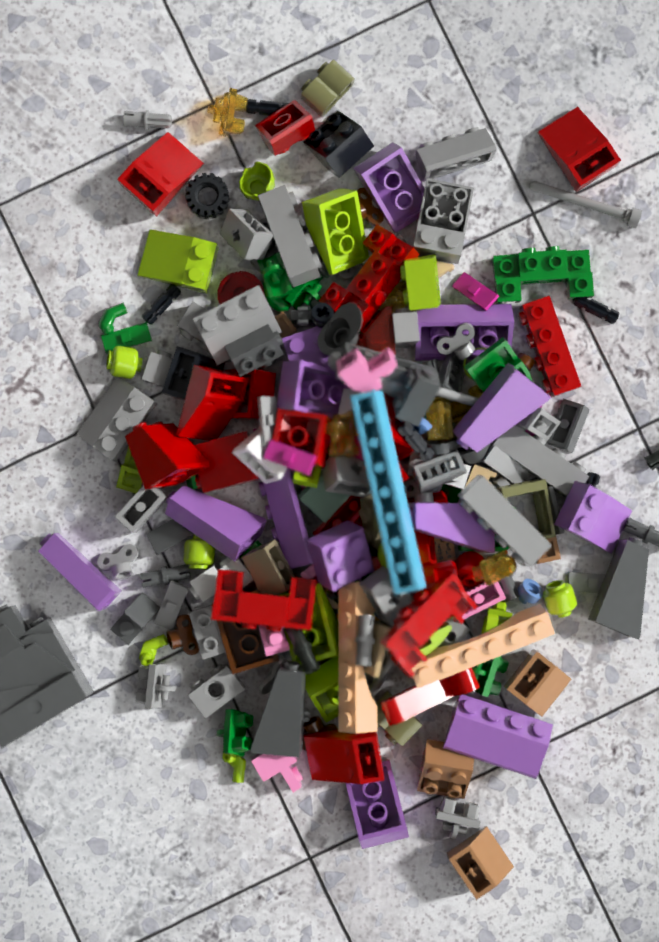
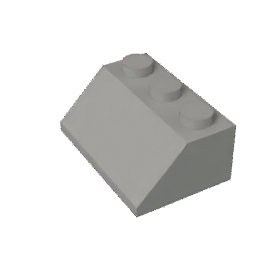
[415,127,497,182]
[193,285,282,366]
[77,377,157,462]

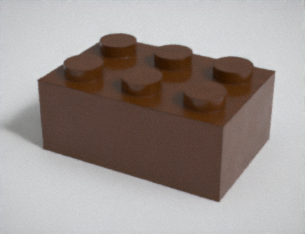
[212,589,280,675]

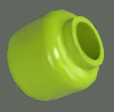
[106,346,143,379]
[183,534,215,570]
[543,580,577,618]

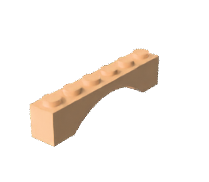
[338,582,377,733]
[412,604,555,689]

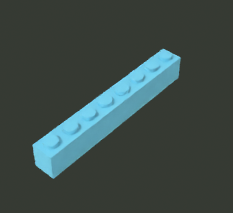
[351,390,426,595]

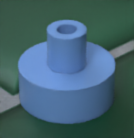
[518,579,543,604]

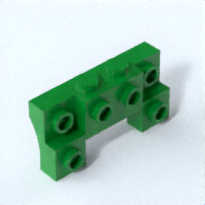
[492,246,594,304]

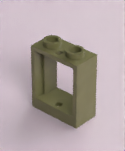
[496,479,556,541]

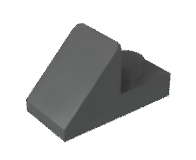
[110,592,160,645]

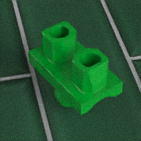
[257,252,294,301]
[285,273,323,310]
[472,656,509,697]
[216,709,254,757]

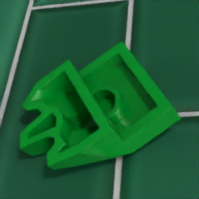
[464,337,533,393]

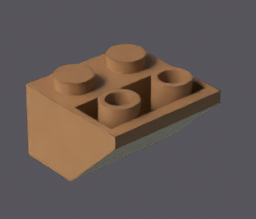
[504,649,572,717]
[417,739,474,799]
[447,826,514,900]

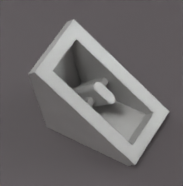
[519,407,561,441]

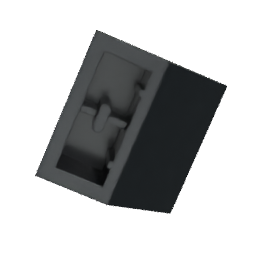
[303,110,374,178]
[162,346,225,401]

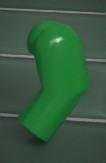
[263,282,290,312]
[98,302,128,335]

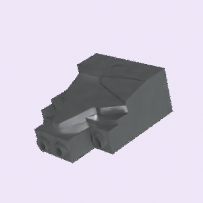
[0,604,94,748]

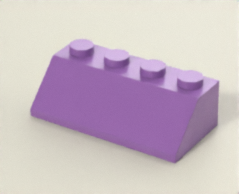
[415,304,514,361]
[258,468,313,569]
[443,694,553,779]

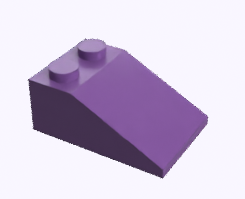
[353,142,425,233]
[277,360,352,423]
[554,481,632,554]
[346,760,409,849]

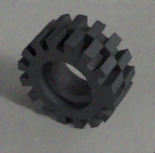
[185,173,230,219]

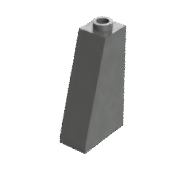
[588,537,649,640]
[251,661,306,757]

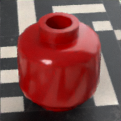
[456,551,487,587]

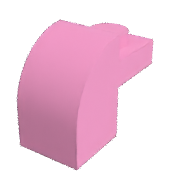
[336,348,397,392]
[251,754,303,792]

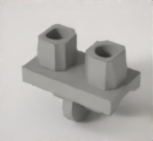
[136,663,176,709]
[435,796,481,839]

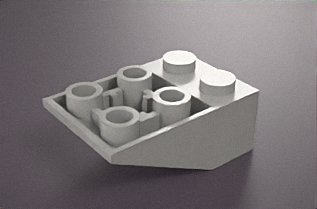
[413,178,474,264]

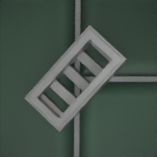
[412,450,467,493]

